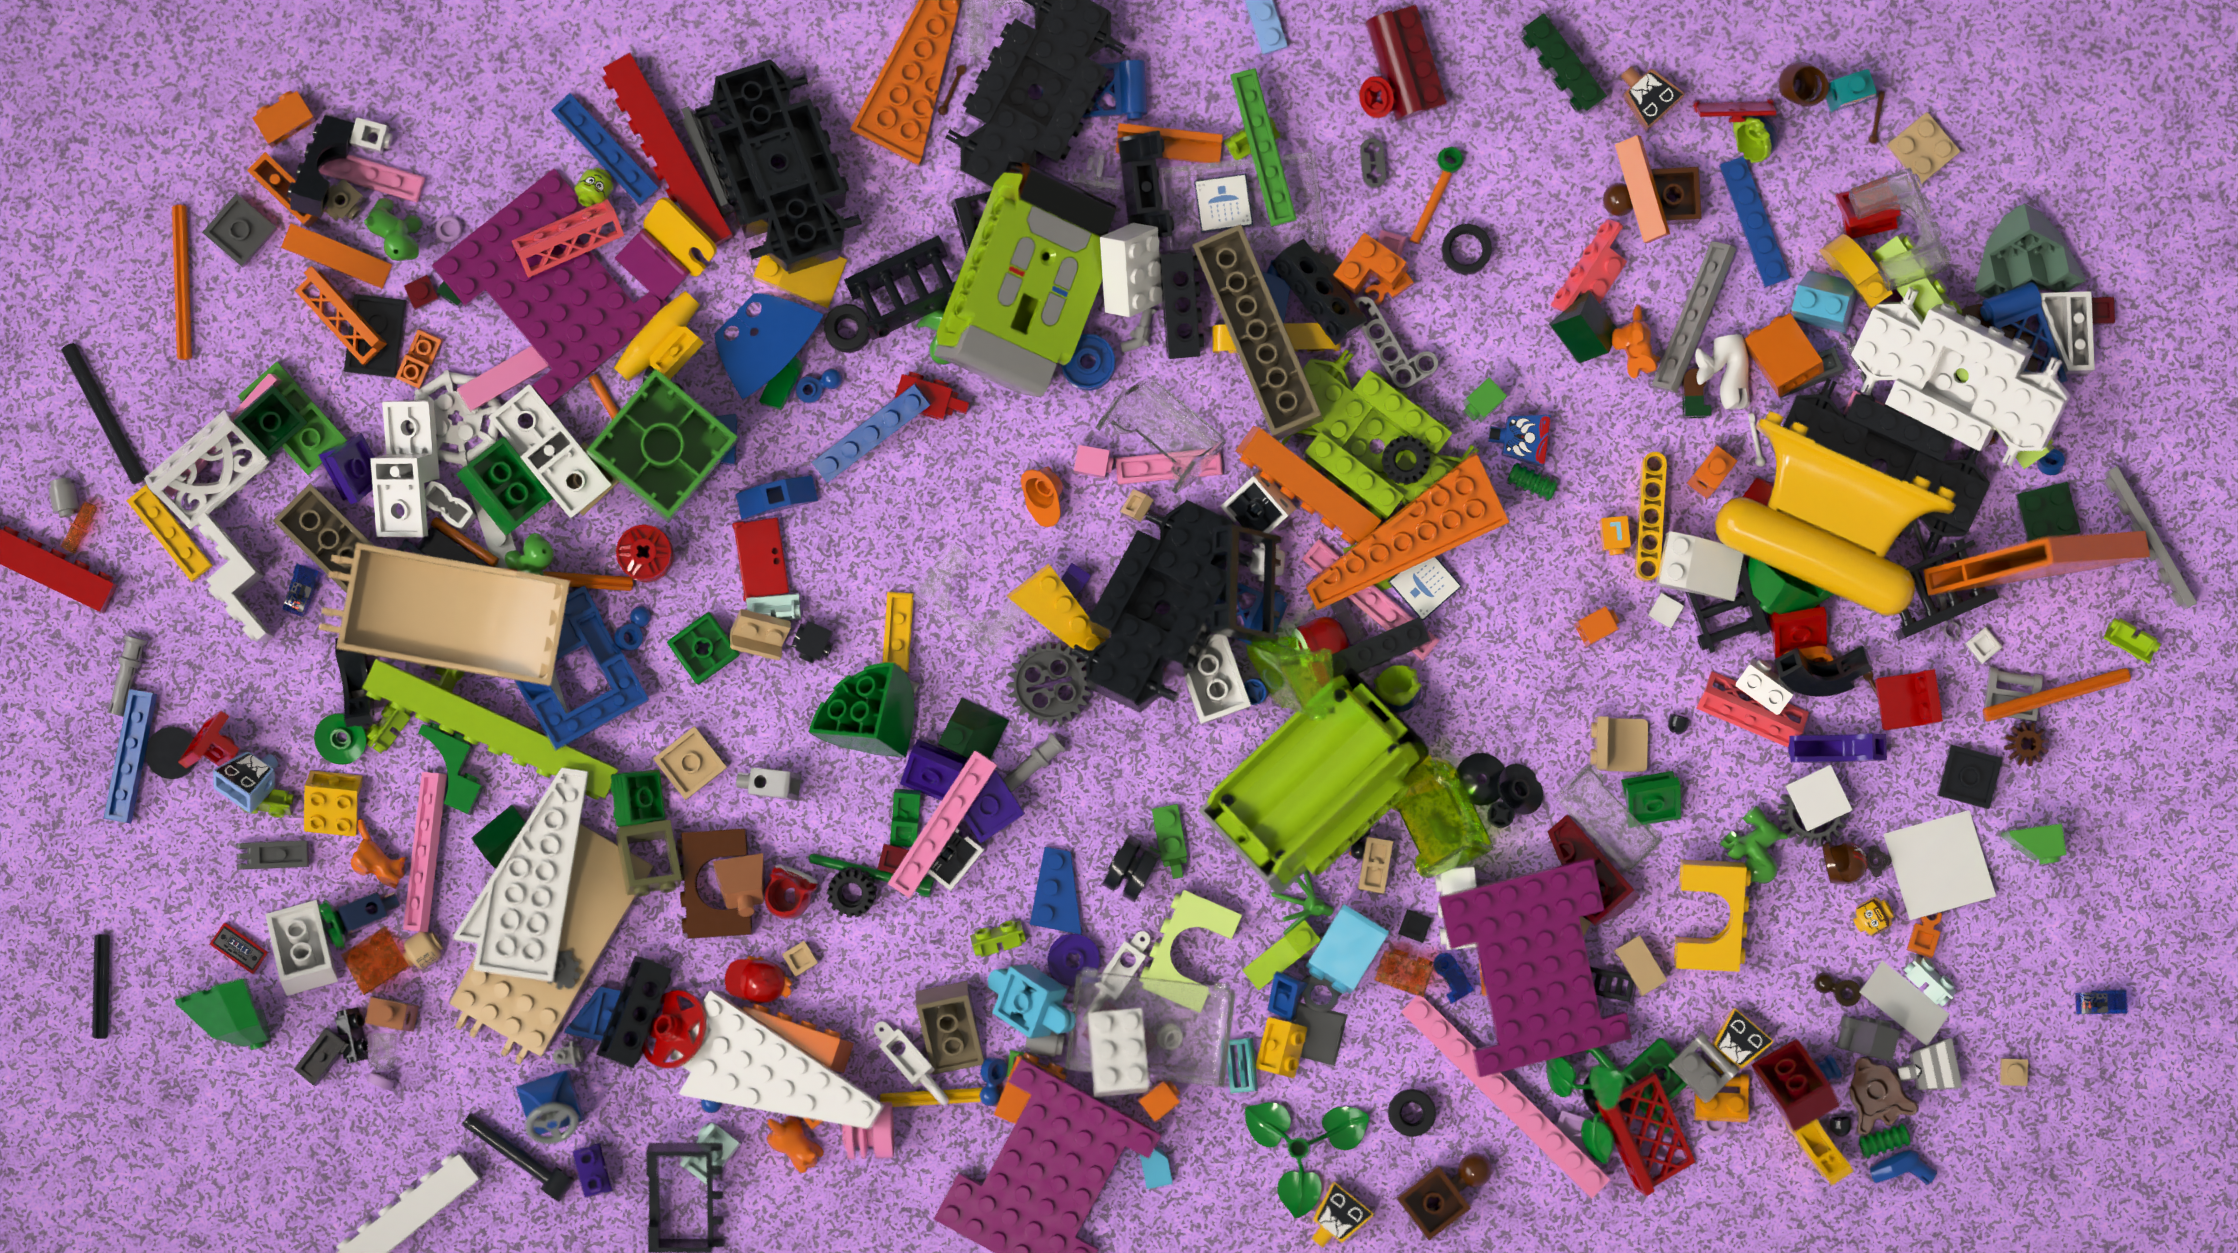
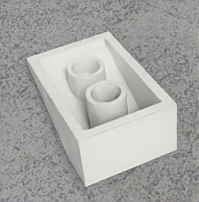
[1656,531,1744,601]
[265,900,338,996]

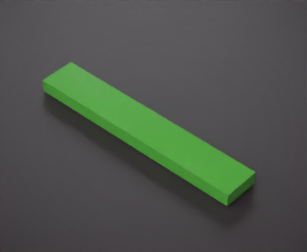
[1230,68,1297,227]

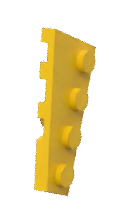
[1006,564,1105,650]

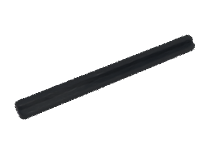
[61,343,146,485]

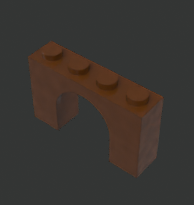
[677,829,753,939]

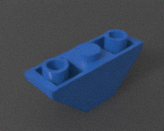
[736,475,818,520]

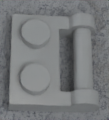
[1984,667,2043,722]
[1669,1031,1740,1103]

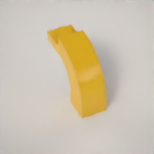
[1819,234,1893,309]
[1780,1113,1854,1186]

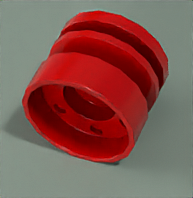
[616,524,675,583]

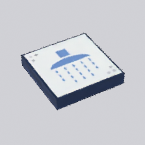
[1194,174,1253,234]
[1387,556,1462,620]

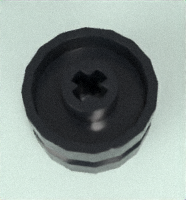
[1102,834,1162,903]

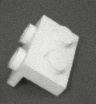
[1736,658,1795,715]

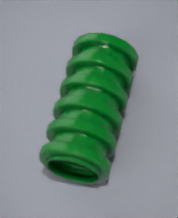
[1507,463,1558,501]
[1859,1123,1911,1159]

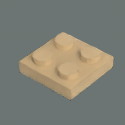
[1886,112,1961,186]
[653,726,727,800]

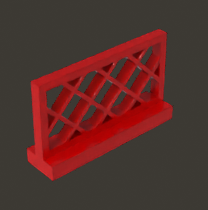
[1595,1072,1695,1197]

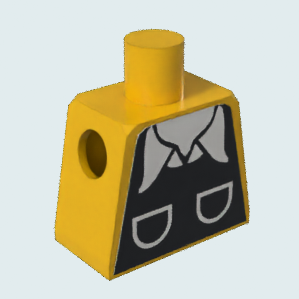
[1710,1008,1774,1074]
[1311,1181,1374,1248]

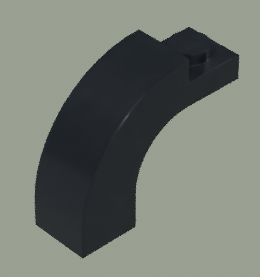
[335,638,375,727]
[1774,645,1873,697]

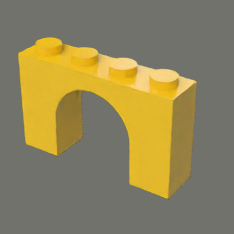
[1674,859,1751,972]

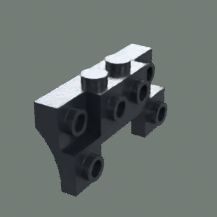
[1118,131,1174,238]

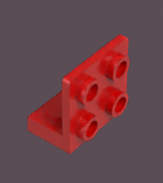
[1875,669,1943,731]

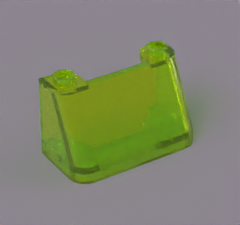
[1246,636,1335,720]
[1391,754,1494,879]

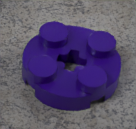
[1047,934,1100,987]

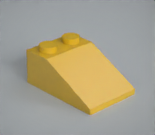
[753,255,847,308]

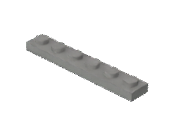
[1652,241,1736,393]
[2104,466,2197,610]

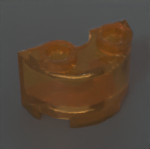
[1375,948,1434,997]

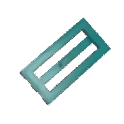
[1225,1038,1258,1093]

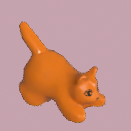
[1611,304,1661,379]
[350,818,405,889]
[767,1116,824,1173]

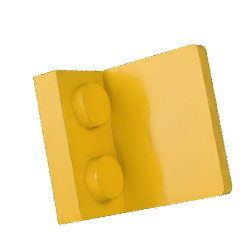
[304,770,363,837]

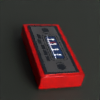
[209,923,269,974]

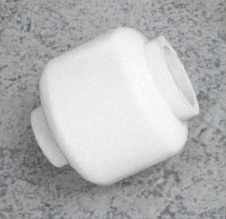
[1250,543,1286,581]

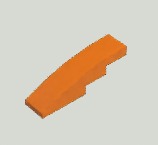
[281,223,392,289]

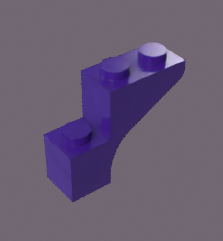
[1788,733,1887,763]

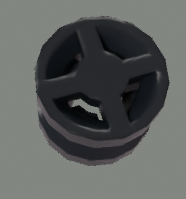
[1487,801,1515,828]

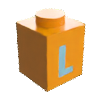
[1599,516,1631,556]

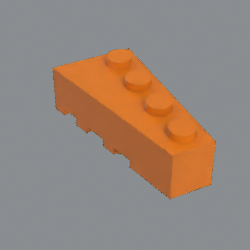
[743,1004,854,1073]

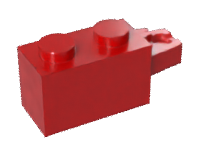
[894,372,970,421]

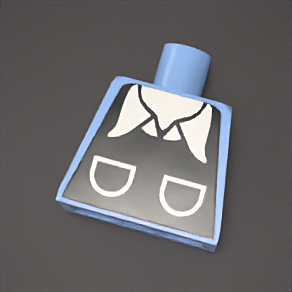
[213,752,278,813]

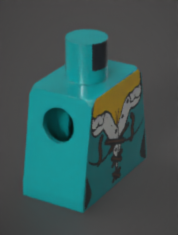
[1825,69,1878,113]

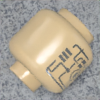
[402,931,443,969]

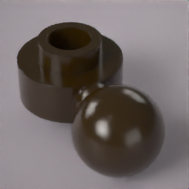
[1814,972,1861,1007]

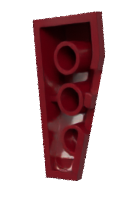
[1547,814,1640,926]

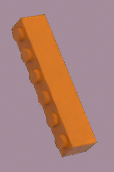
[1235,426,1382,546]

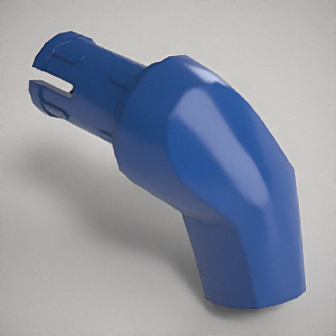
[1870,1150,1937,1185]

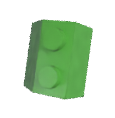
[2001,824,2067,865]

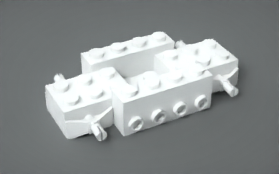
[1851,287,2071,466]

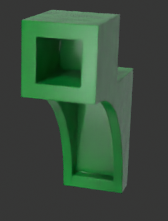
[418,722,484,815]

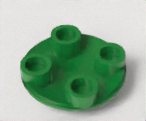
[318,899,345,949]

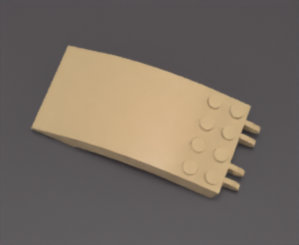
[318,543,570,686]
[449,823,654,1065]

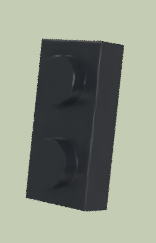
[294,1027,349,1086]

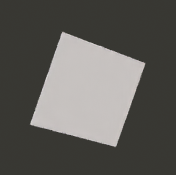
[1883,810,1996,920]

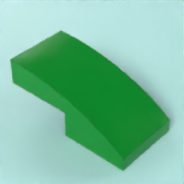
[890,789,921,847]

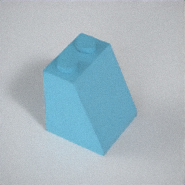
[1791,270,1858,334]
[1305,905,1389,994]

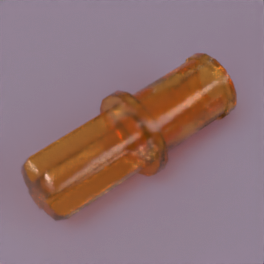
[60,501,97,554]

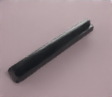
[92,934,110,1039]

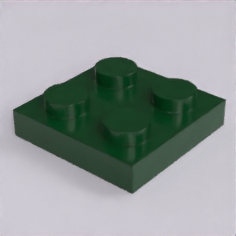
[2015,481,2081,542]

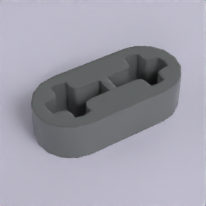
[1360,138,1386,189]

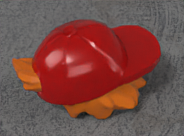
[725,956,792,1004]

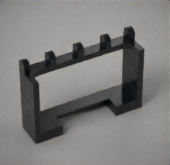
[1210,524,1281,642]
[646,1143,724,1253]

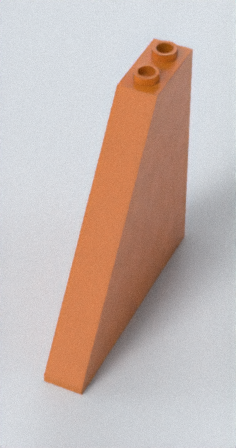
[1923,531,2150,596]

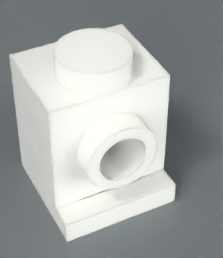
[350,118,393,154]

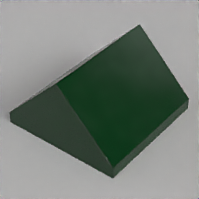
[1549,290,1618,363]
[233,385,308,458]
[471,805,526,869]

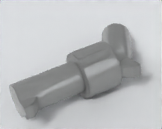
[1120,308,1157,353]

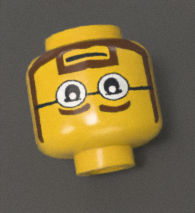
[1853,897,1895,936]

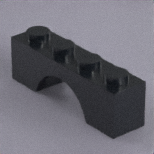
[287,115,355,218]

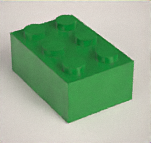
[456,436,553,536]

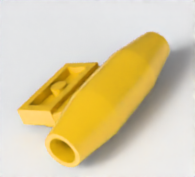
[614,291,704,382]

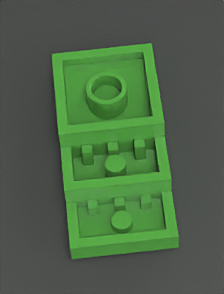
[238,361,347,475]

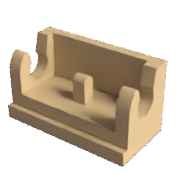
[1358,837,1393,894]
[1614,935,1667,996]

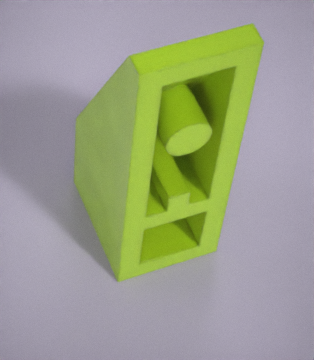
[1242,920,1321,991]

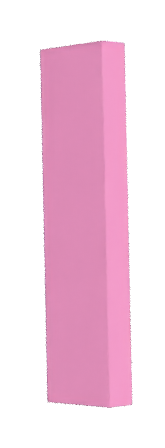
[319,155,426,203]
[457,346,549,412]
[1115,448,1223,485]

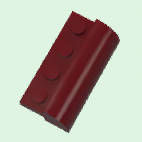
[1365,5,1447,122]

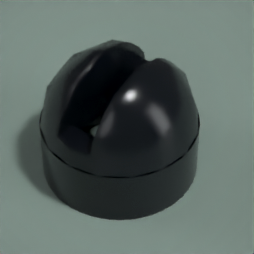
[1668,713,1690,735]
[1830,1116,1852,1137]

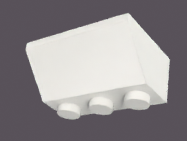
[1184,634,1251,725]
[1435,867,1476,950]

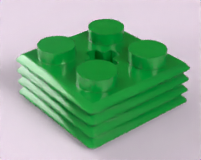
[667,612,740,685]
[610,770,666,827]
[1622,1038,1687,1111]

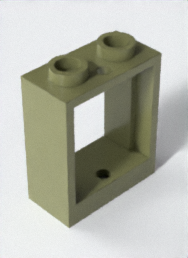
[616,820,682,897]

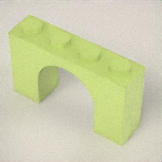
[1139,890,1242,1013]

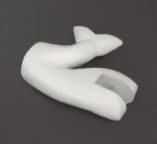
[1695,334,1750,410]

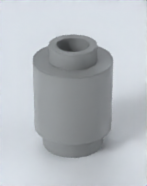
[48,478,79,518]
[1025,1031,1065,1057]

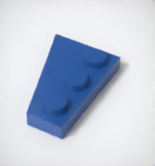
[1030,847,1082,935]

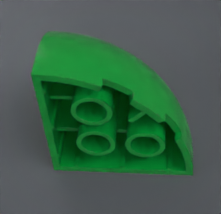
[808,663,914,758]

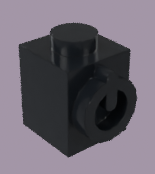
[791,621,833,664]

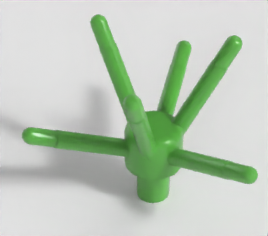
[1271,870,1333,935]

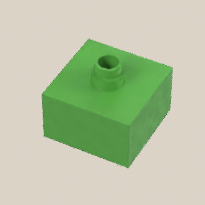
[587,369,738,523]

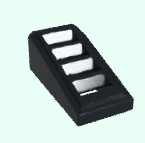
[1590,966,1637,1003]

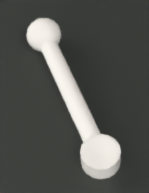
[1748,413,1766,467]

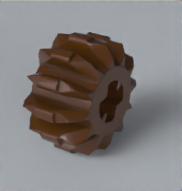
[2004,722,2049,767]

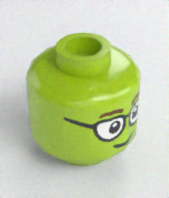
[575,168,614,207]

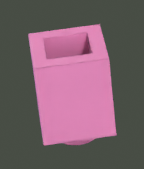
[1074,445,1114,479]

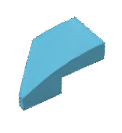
[1140,1146,1173,1189]

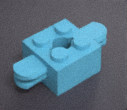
[988,964,1075,1039]

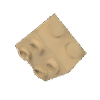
[1590,716,1648,772]

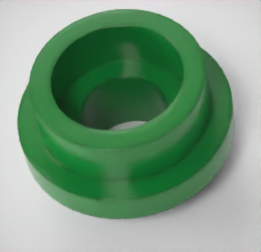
[1437,147,1463,173]

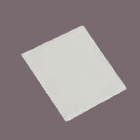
[1786,765,1852,831]

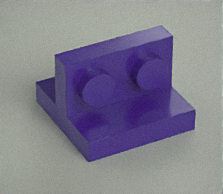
[318,433,375,504]
[900,739,967,801]
[964,770,1026,843]

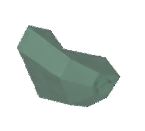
[1974,203,2086,299]

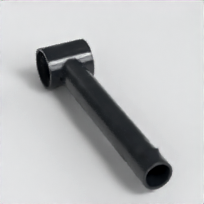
[462,1112,575,1202]

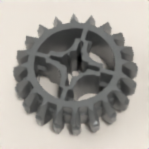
[1777,779,1849,847]

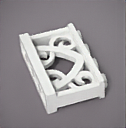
[144,410,270,529]

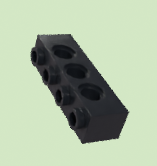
[1271,239,1368,345]
[1159,249,1204,359]
[1323,617,1432,679]
[596,956,672,1069]

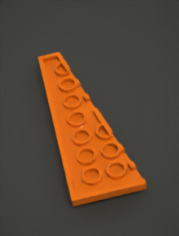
[850,0,961,166]
[1306,452,1510,610]

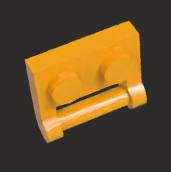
[1694,1074,1749,1122]

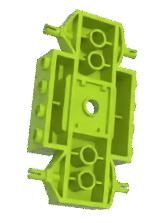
[1277,349,1479,520]

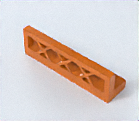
[1115,123,1223,165]
[295,266,387,366]

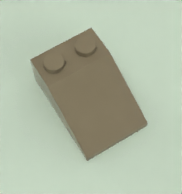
[915,981,984,1075]

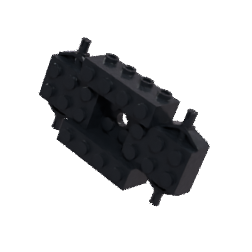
[945,0,1126,194]
[695,59,862,274]
[1771,378,1990,553]
[1071,500,1253,713]

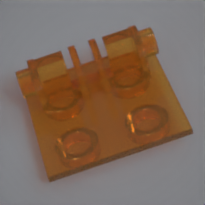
[341,926,409,995]

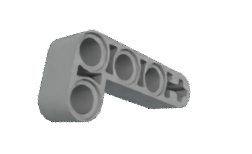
[1354,297,1438,390]

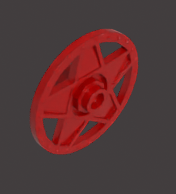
[641,990,707,1069]

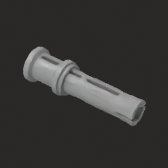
[107,635,148,717]
[1003,733,1066,792]

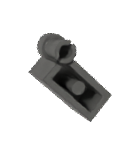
[1835,1016,1900,1062]

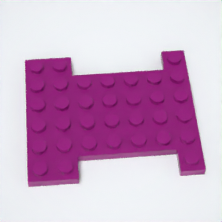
[431,168,668,407]
[1438,858,1632,1077]
[934,1057,1162,1253]

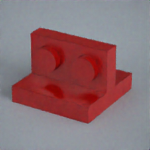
[1835,182,1901,239]
[1767,605,1827,658]
[178,710,240,768]

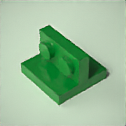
[1621,771,1681,827]

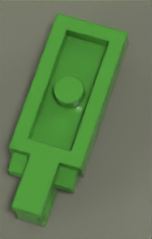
[1151,804,1187,879]

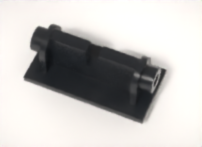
[335,1007,370,1064]

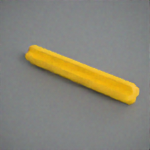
[880,1088,982,1107]

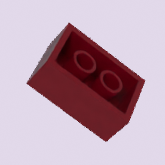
[1751,1039,1840,1132]

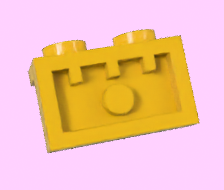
[1256,1017,1307,1078]

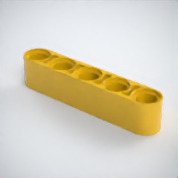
[1212,323,1341,353]
[1634,452,1667,582]

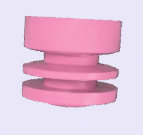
[842,1102,894,1160]

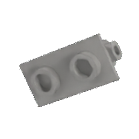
[553,1041,584,1068]

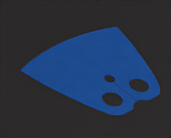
[714,293,823,400]

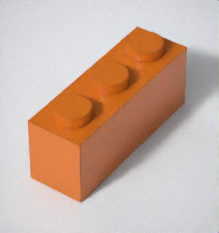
[247,152,326,229]

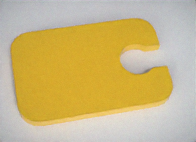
[643,197,717,276]

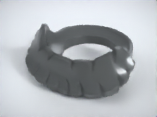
[1301,975,1342,1012]

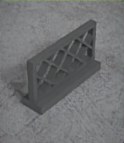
[681,106,735,216]

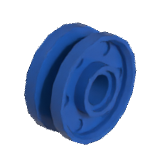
[1061,334,1116,391]

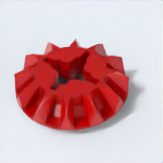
[1359,76,1397,118]

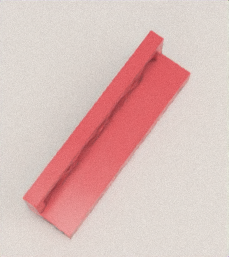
[511,199,624,278]
[1696,671,1809,747]

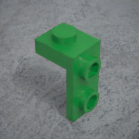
[759,355,804,410]

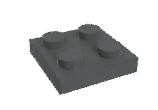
[202,193,277,267]

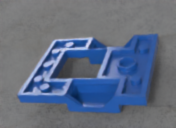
[514,586,649,751]

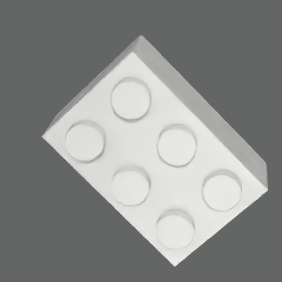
[1100,223,1162,317]
[1087,1008,1149,1097]

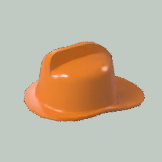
[1020,467,1063,527]

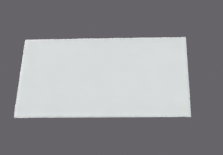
[1859,961,1950,1046]

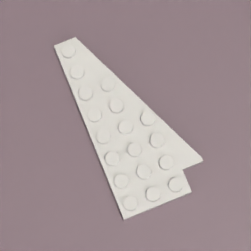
[453,768,589,982]
[670,990,885,1129]

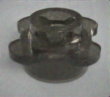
[1866,845,1892,877]

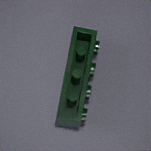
[1521,13,1607,116]

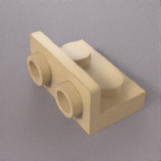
[730,609,791,661]

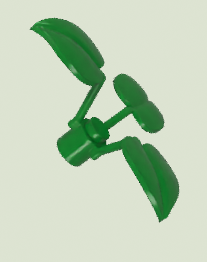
[1546,1057,1629,1164]
[1245,1102,1369,1218]

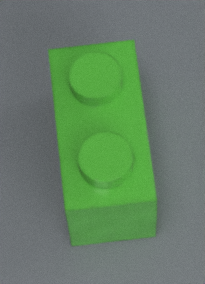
[1463,377,1507,423]

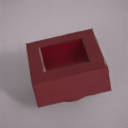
[404,275,439,310]
[2092,297,2115,325]
[878,843,910,873]

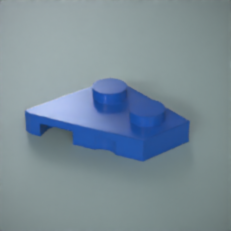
[564,986,621,1041]

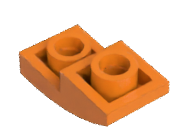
[396,329,444,389]

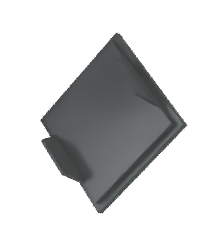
[1291,1002,1348,1066]

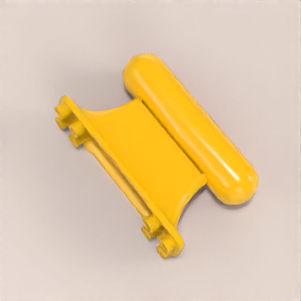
[1715,411,1956,616]

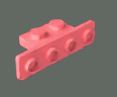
[1551,219,1627,311]

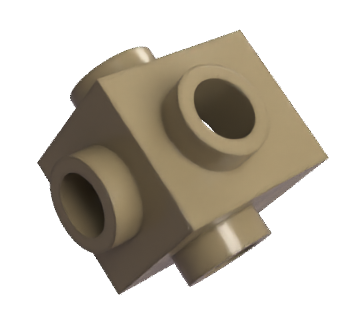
[325,179,366,223]

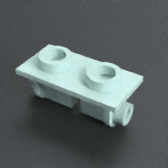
[746,593,801,620]
[1904,954,1956,1006]

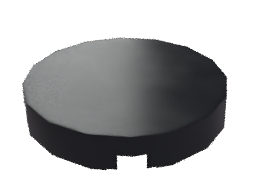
[145,727,198,780]

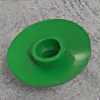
[314,713,367,765]

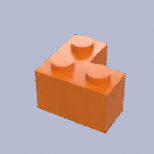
[1333,232,1409,296]

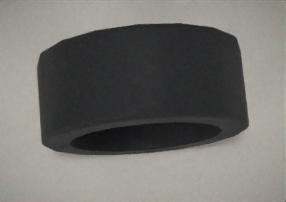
[1441,223,1492,275]

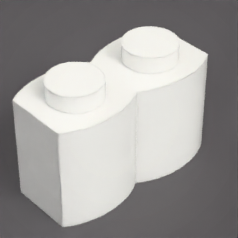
[425,481,477,531]

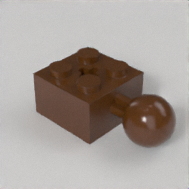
[1603,167,1702,225]
[1395,1153,1492,1241]

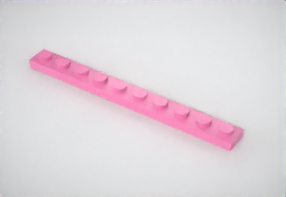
[1401,993,1610,1199]

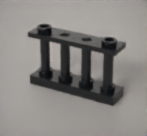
[844,235,956,341]
[1894,538,1999,641]
[1685,543,1770,654]

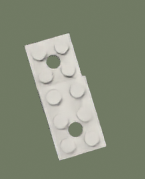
[489,384,612,519]
[371,400,440,537]
[197,512,274,643]

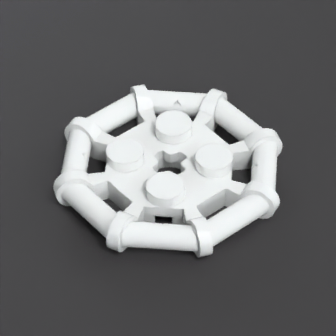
[407,369,503,467]

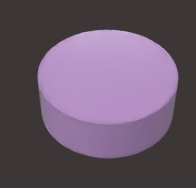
[436,216,462,243]
[367,1072,395,1091]
[1701,1120,1728,1136]

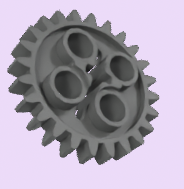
[1007,641,1091,727]

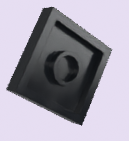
[1937,744,2002,809]

